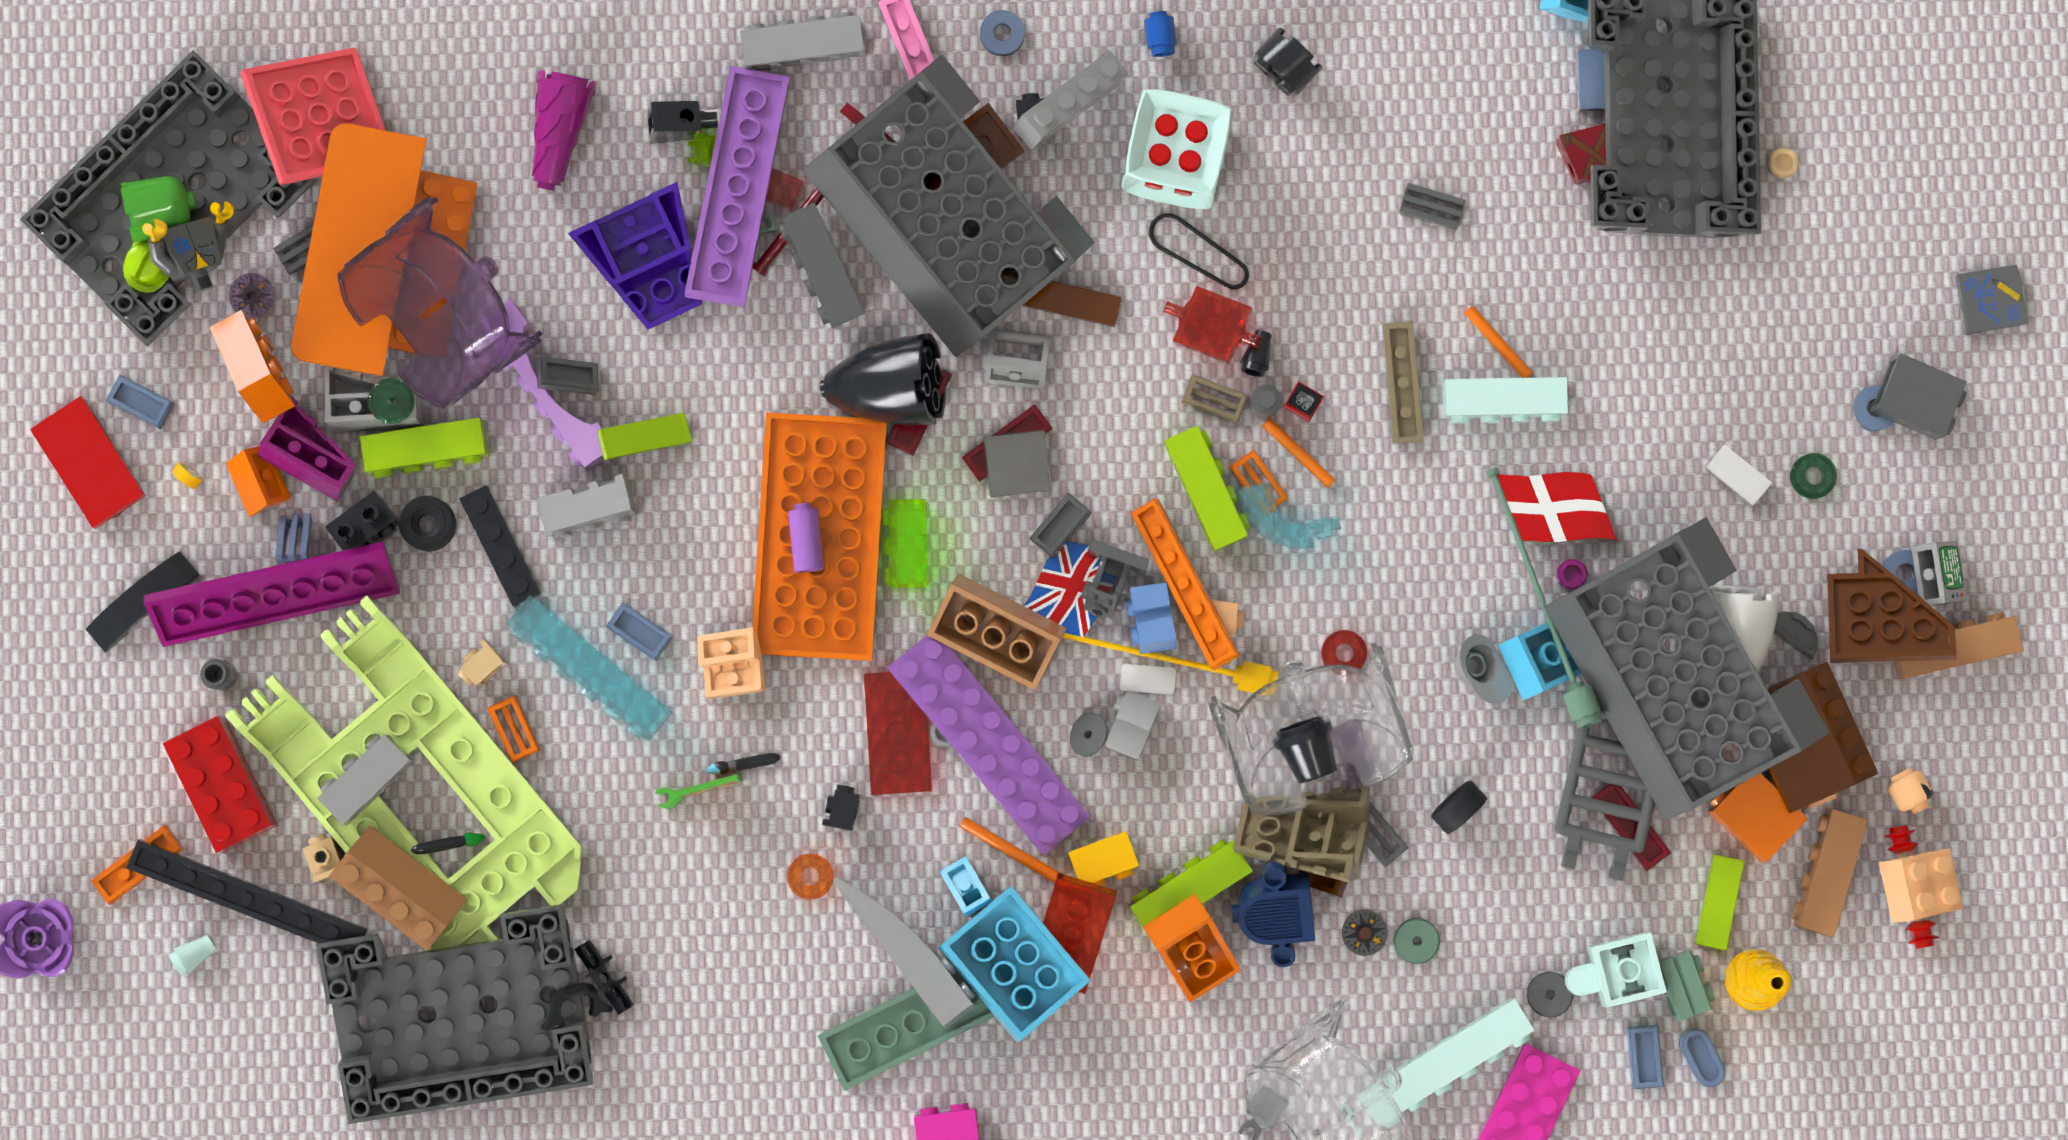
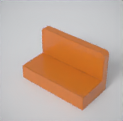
[226,446,291,517]

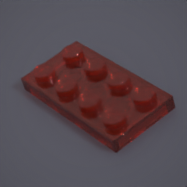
[864,672,932,795]

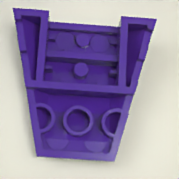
[568,182,702,330]

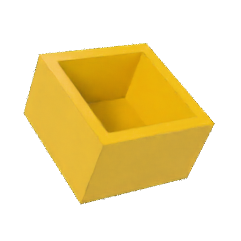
[1068,831,1139,891]

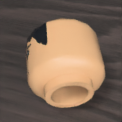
[1888,768,1934,815]

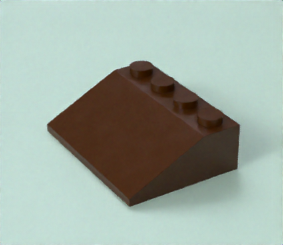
[1767,661,1879,813]

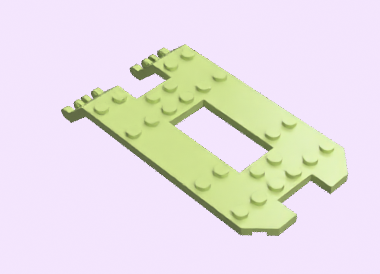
[225,595,583,950]

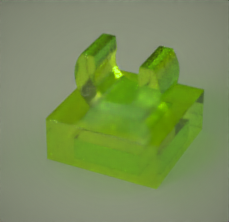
[688,133,716,168]

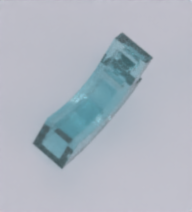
[1236,482,1342,549]

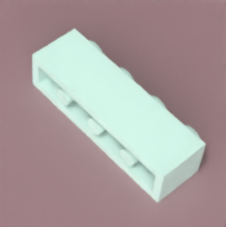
[1442,377,1568,424]

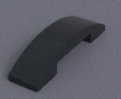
[86,551,200,653]

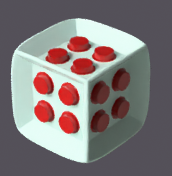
[1121,89,1233,209]

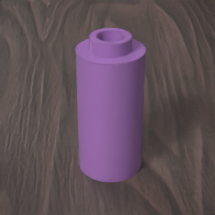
[788,503,825,573]

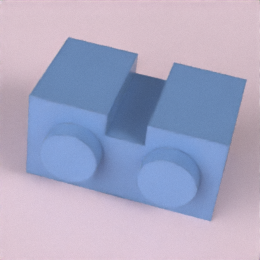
[1126,582,1176,654]

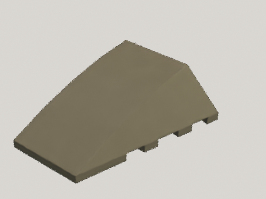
[1233,783,1370,883]

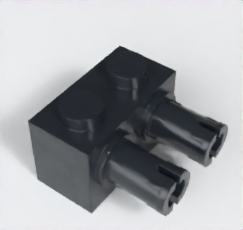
[325,491,399,551]

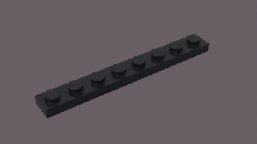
[126,839,368,943]

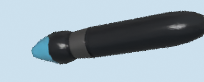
[707,753,781,775]

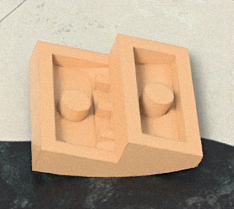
[697,627,766,699]

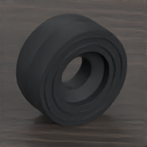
[399,496,456,552]
[1431,780,1487,834]

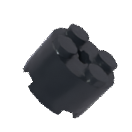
[1253,27,1323,96]

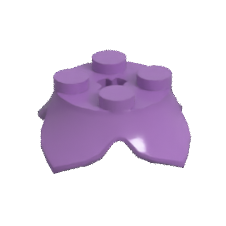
[0,899,74,978]

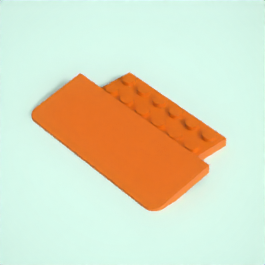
[291,123,477,376]

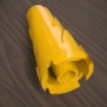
[1724,949,1791,1011]

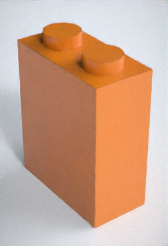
[1707,773,1808,863]

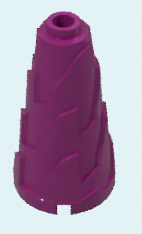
[532,70,597,191]

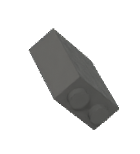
[1870,353,1967,440]

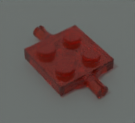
[1163,286,1262,364]

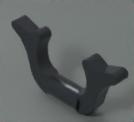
[541,982,613,1031]

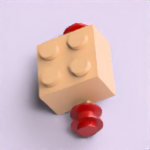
[1879,825,1964,949]

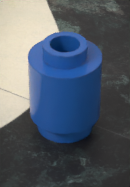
[1144,11,1177,57]

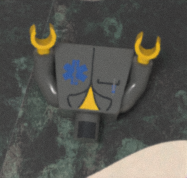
[142,201,234,293]

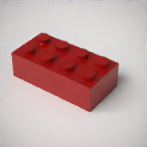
[163,716,279,853]

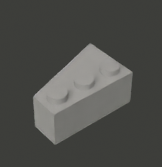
[325,366,422,433]
[537,474,637,540]

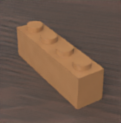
[1894,612,2024,680]
[1791,809,1868,937]

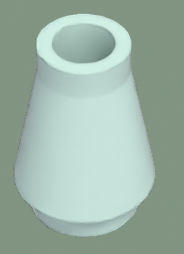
[168,935,217,976]

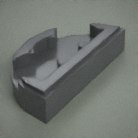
[1774,612,1818,660]

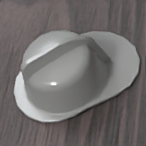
[1454,634,1513,704]

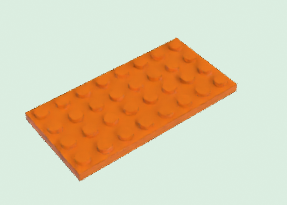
[752,412,887,661]

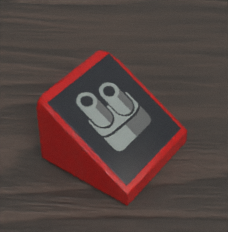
[1283,381,1324,422]

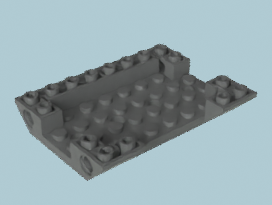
[1588,0,1761,238]
[20,50,320,347]
[802,54,1095,357]
[1544,517,1830,821]
[316,904,593,1124]

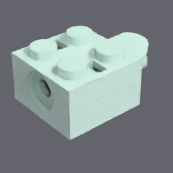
[1565,932,1667,1008]

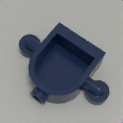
[1232,862,1315,967]

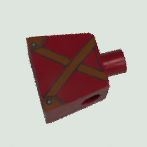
[1555,124,1606,186]

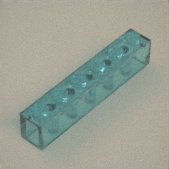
[506,595,673,741]

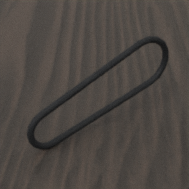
[1149,213,1249,289]

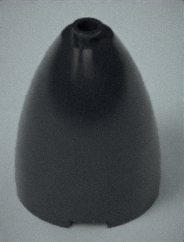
[820,333,946,426]

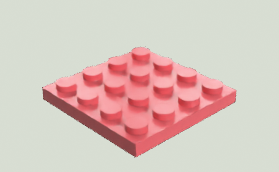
[241,47,386,185]

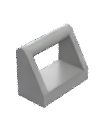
[984,329,1051,390]

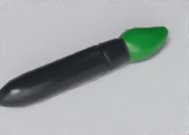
[411,832,485,855]

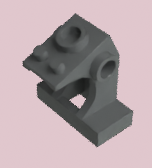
[1081,539,1149,619]

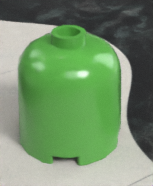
[121,176,196,243]

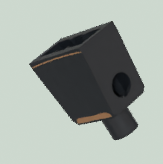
[647,101,718,144]

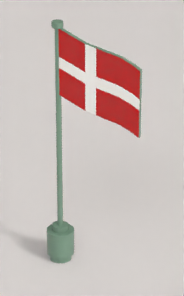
[1486,467,1617,729]

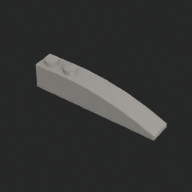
[832,877,975,1029]

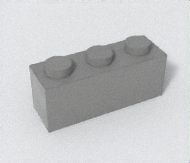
[317,734,415,825]

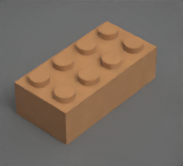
[927,573,1067,690]

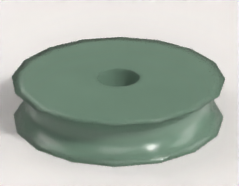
[1393,918,1440,964]

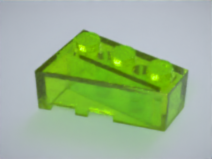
[883,499,928,593]

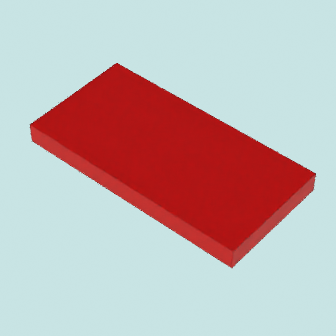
[30,396,146,529]

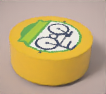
[172,462,203,489]

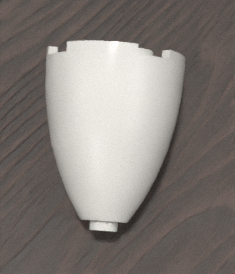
[1707,585,1780,698]

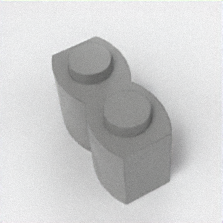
[1104,690,1161,761]

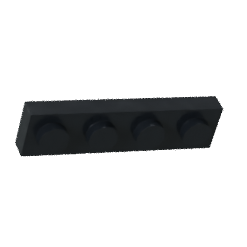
[459,485,541,607]

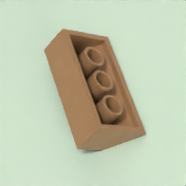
[329,825,468,951]

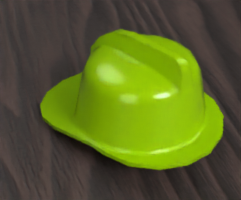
[123,240,170,293]

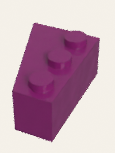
[258,396,356,502]

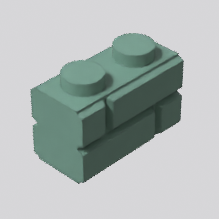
[1658,950,1715,1021]

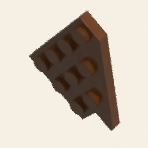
[1827,549,1956,663]

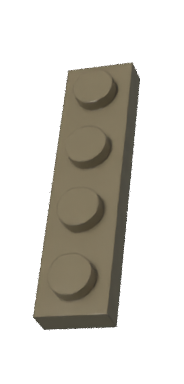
[1382,321,1424,445]

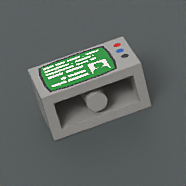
[1911,541,1967,606]

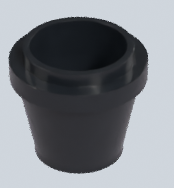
[1272,716,1337,784]

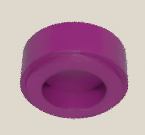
[1556,559,1588,590]

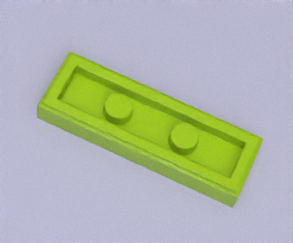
[597,412,692,461]
[1694,854,1745,951]

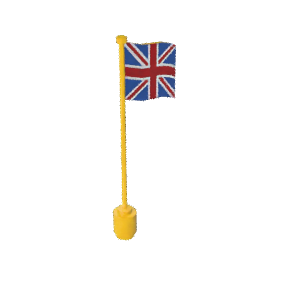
[1023,541,1279,696]

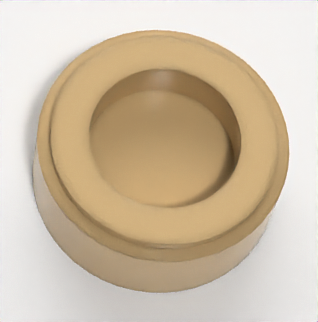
[1767,148,1799,179]

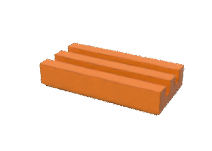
[1229,449,1289,516]
[487,695,541,763]

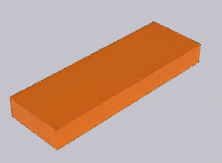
[91,825,184,905]

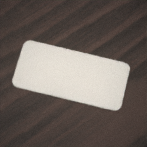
[1120,664,1176,695]

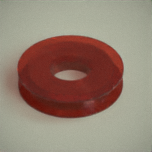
[1321,630,1367,676]

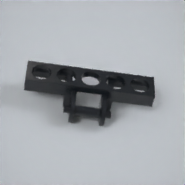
[574,939,634,1015]

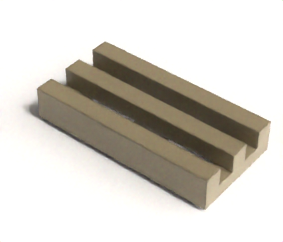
[1181,374,1249,424]

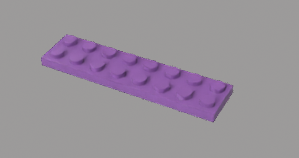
[685,66,790,308]
[887,635,1090,856]

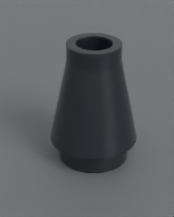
[1240,330,1272,377]

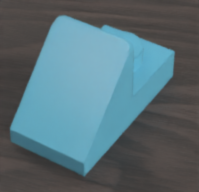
[940,856,992,917]

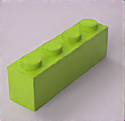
[360,417,490,479]
[1164,425,1250,553]
[1129,839,1253,937]

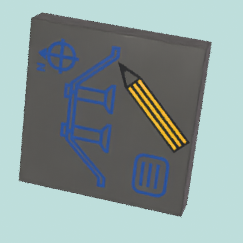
[1955,265,2028,335]

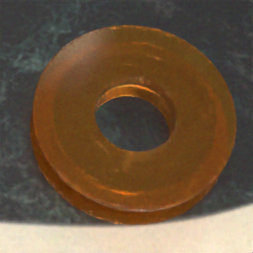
[787,854,833,899]

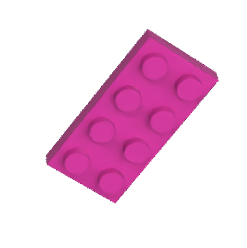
[1477,1043,1581,1140]

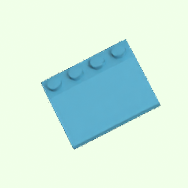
[938,886,1091,1042]

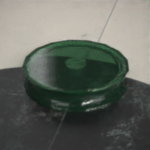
[368,378,415,424]

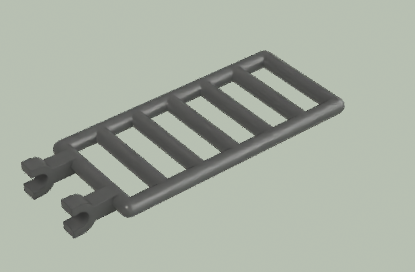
[1555,707,1655,881]

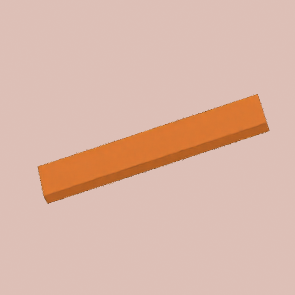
[1131,498,1241,671]

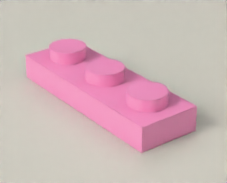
[878,0,934,80]

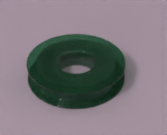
[1790,453,1837,499]

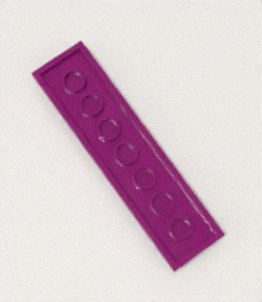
[144,541,400,647]

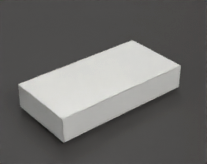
[1704,445,1772,507]

